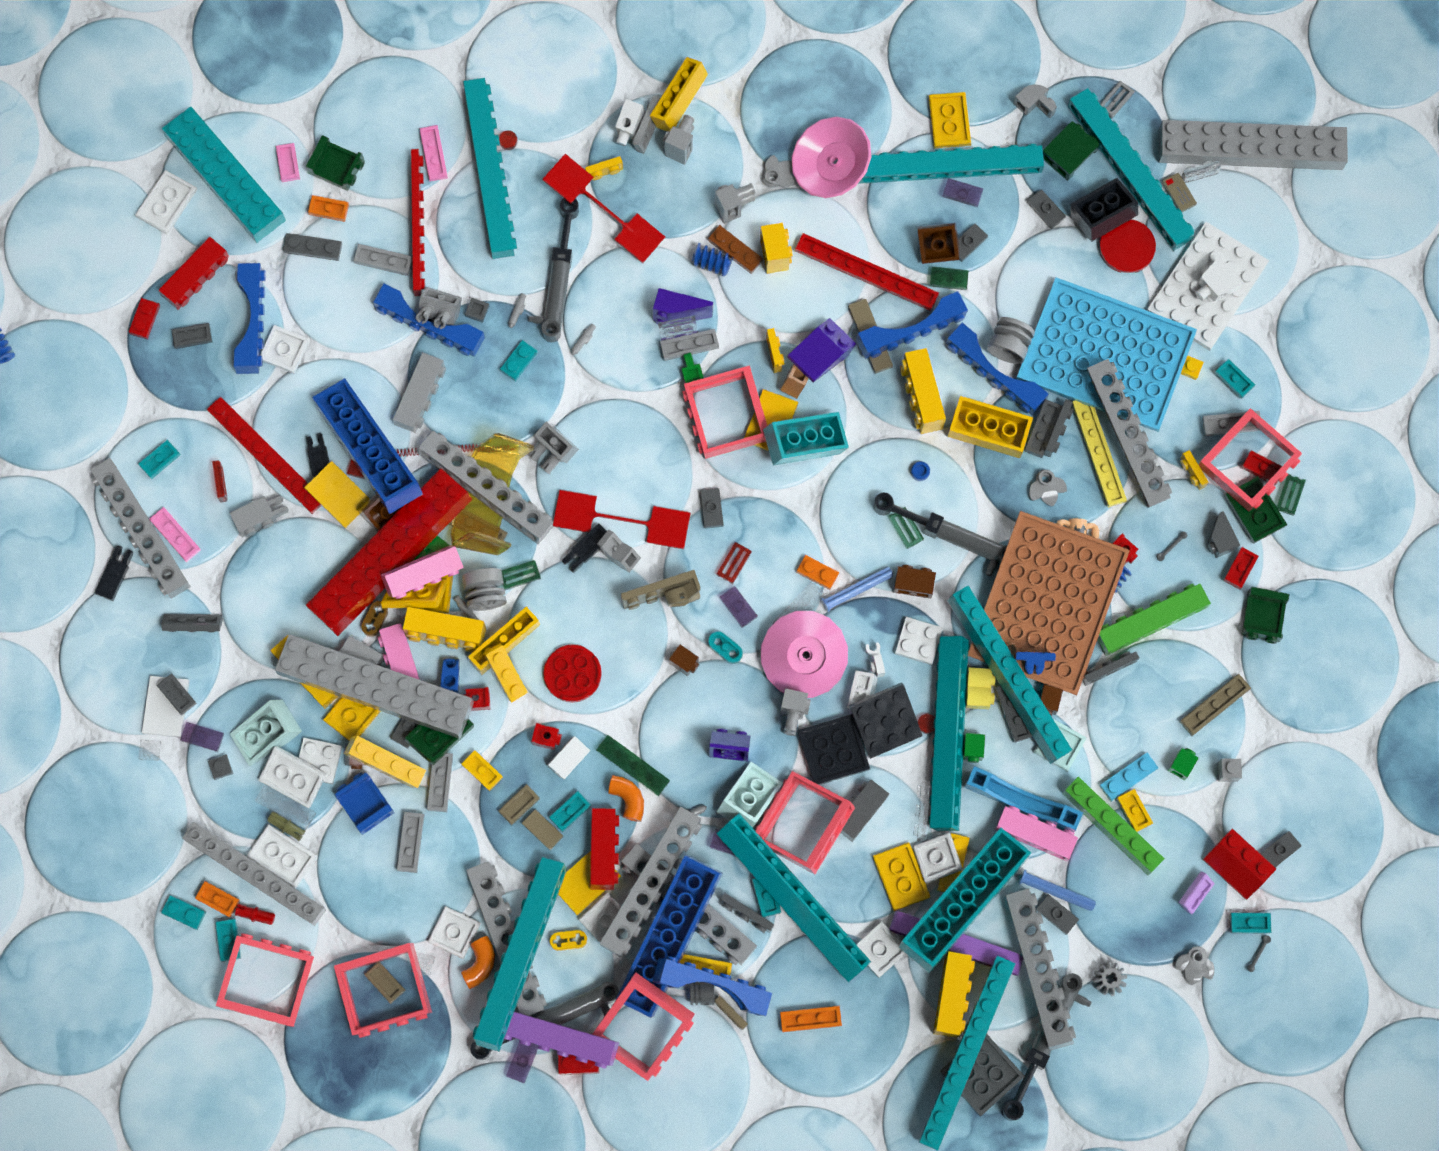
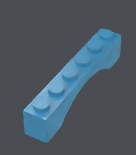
[964,766,1083,832]

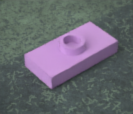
[1179,871,1215,914]

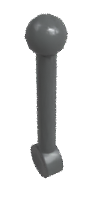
[1157,532,1188,561]
[1247,936,1271,972]

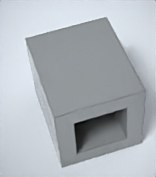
[1217,759,1242,782]

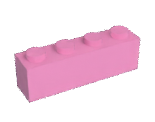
[381,545,464,599]
[378,623,420,680]
[995,806,1078,861]

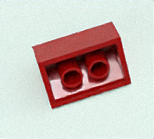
[1203,828,1276,900]

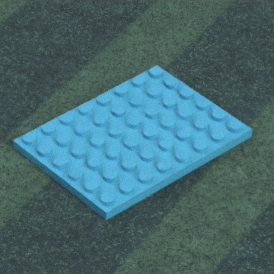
[1016,277,1197,432]

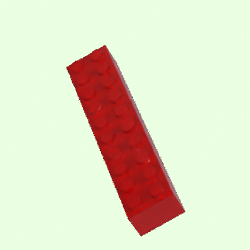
[306,468,473,636]

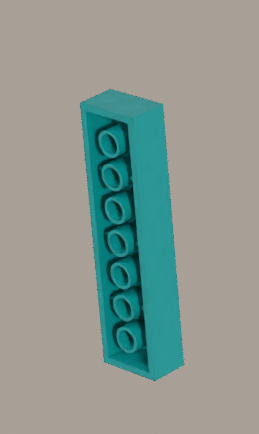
[162,106,286,243]
[899,828,1032,973]

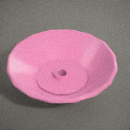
[792,117,871,198]
[761,611,848,698]

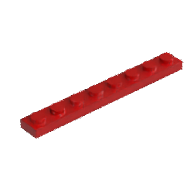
[411,149,426,296]
[795,233,939,311]
[207,397,322,514]

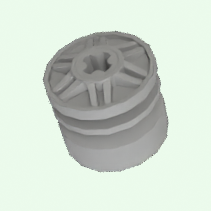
[987,317,1035,364]
[462,568,507,611]

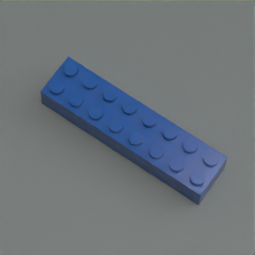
[312,378,423,514]
[615,855,723,1018]

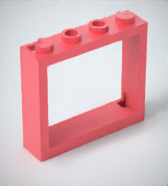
[682,365,767,459]
[1198,408,1302,512]
[755,771,855,875]
[216,933,314,1027]
[334,943,432,1038]
[592,972,695,1081]

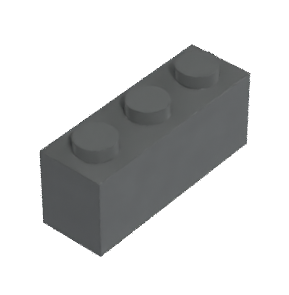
[840,780,890,842]

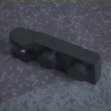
[306,434,330,479]
[562,523,607,573]
[94,546,133,601]

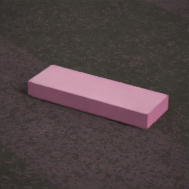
[419,125,448,182]
[149,507,201,562]

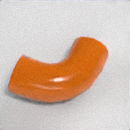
[608,775,644,822]
[461,936,495,989]

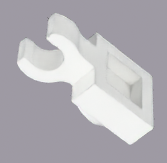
[865,642,885,678]

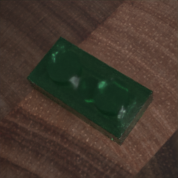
[929,267,969,290]

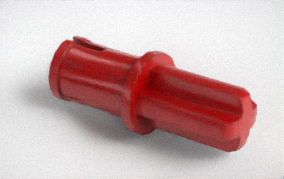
[235,904,275,925]

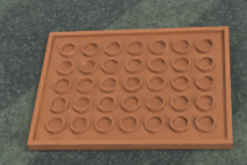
[968,511,1130,696]

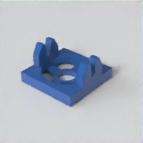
[1015,652,1056,675]

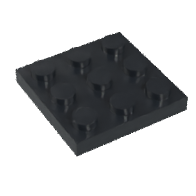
[849,682,923,759]
[797,714,870,785]

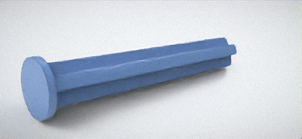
[821,567,893,612]
[1019,869,1096,911]

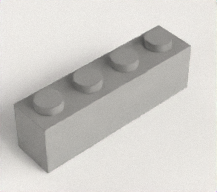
[393,352,446,433]

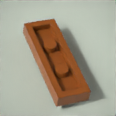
[708,225,763,274]

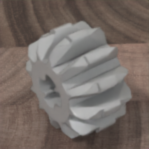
[1093,962,1127,996]

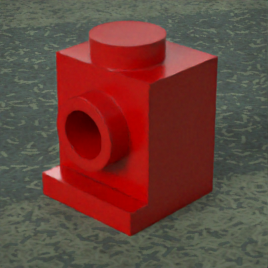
[1112,533,1139,566]
[462,687,491,711]
[531,723,562,750]

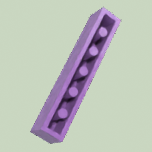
[504,1011,619,1069]

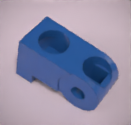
[440,658,460,694]

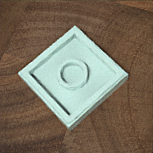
[1034,719,1086,772]

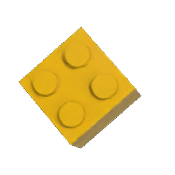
[760,222,793,274]

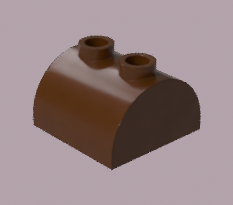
[917,223,959,264]
[358,494,403,532]

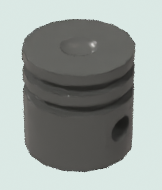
[690,982,714,1005]

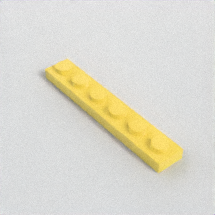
[1072,401,1127,508]

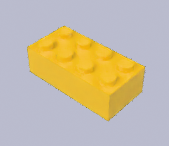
[900,348,946,434]
[948,396,1033,458]
[403,607,487,653]
[933,951,975,1038]

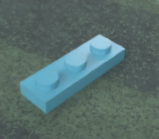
[1100,752,1158,802]

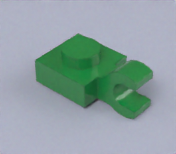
[682,352,704,383]

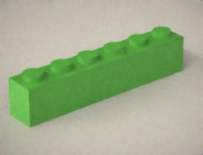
[1097,583,1211,656]
[1062,776,1165,875]

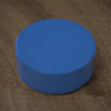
[911,461,930,481]

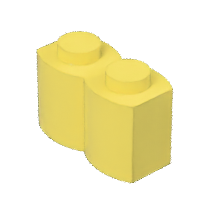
[966,667,995,710]

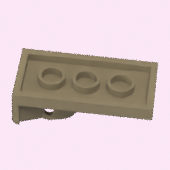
[621,570,701,610]

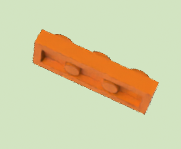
[780,1006,842,1033]

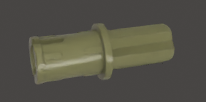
[267,812,306,841]

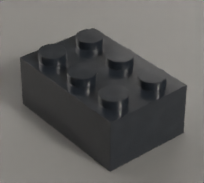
[1070,178,1138,242]

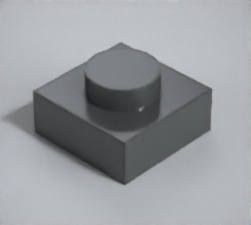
[465,298,490,323]
[208,754,234,780]

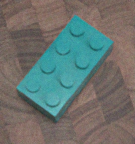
[763,412,849,466]

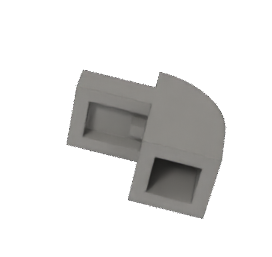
[1013,84,1057,118]
[597,530,641,573]

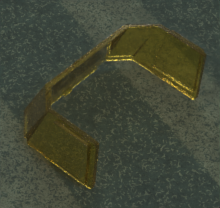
[450,433,534,556]

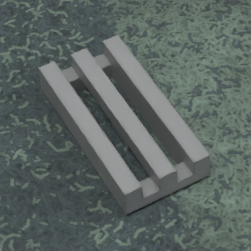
[1100,80,1135,119]

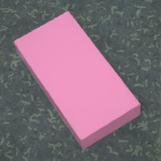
[276,143,300,182]

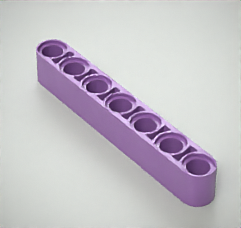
[889,911,1024,976]

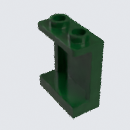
[1043,121,1100,181]
[306,135,365,191]
[1241,587,1290,644]

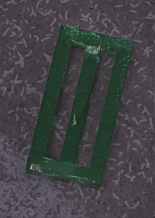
[1276,474,1306,516]
[888,507,924,549]
[502,560,541,591]

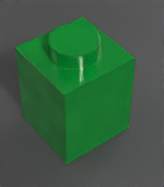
[963,733,985,763]
[1168,748,1199,781]

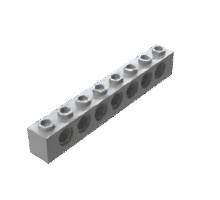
[1087,359,1172,508]
[418,431,554,545]
[90,458,191,599]
[600,807,702,958]
[182,822,326,926]
[621,844,757,966]
[466,861,547,1016]
[1006,888,1076,1051]

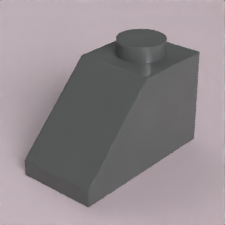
[1208,511,1240,558]

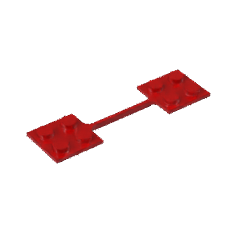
[542,154,665,263]
[553,490,691,549]

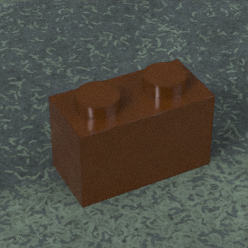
[893,565,936,599]

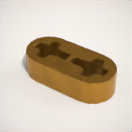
[361,601,388,637]

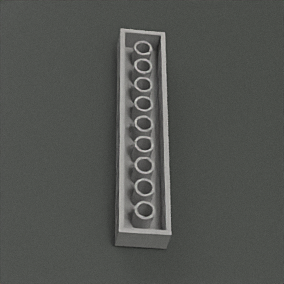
[1159,120,1348,170]
[275,634,474,739]

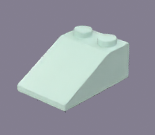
[230,700,302,766]
[717,762,783,828]

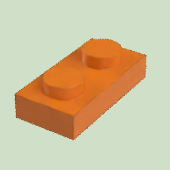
[308,195,349,222]
[796,555,839,590]
[195,881,240,918]

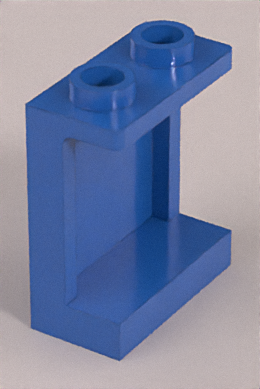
[334,772,395,835]

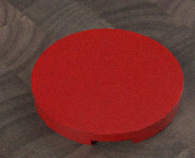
[1100,219,1156,273]
[543,645,602,703]

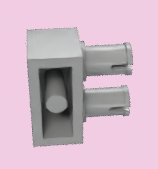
[663,114,694,165]
[715,183,756,224]
[416,287,462,329]
[527,421,579,474]
[780,688,811,736]

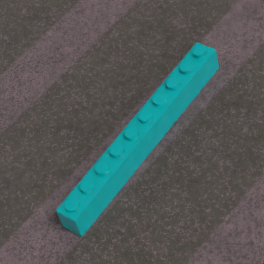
[463,78,517,259]
[1068,88,1195,252]
[858,144,1044,184]
[947,585,1073,764]
[928,636,969,831]
[716,813,871,982]
[472,857,567,1052]
[918,956,1016,1151]

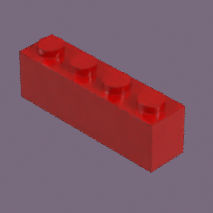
[159,237,229,310]
[590,808,619,890]

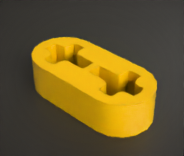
[550,930,587,951]

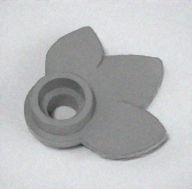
[763,155,797,188]
[1029,470,1067,507]
[1175,946,1214,985]

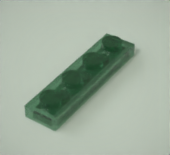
[596,735,670,797]

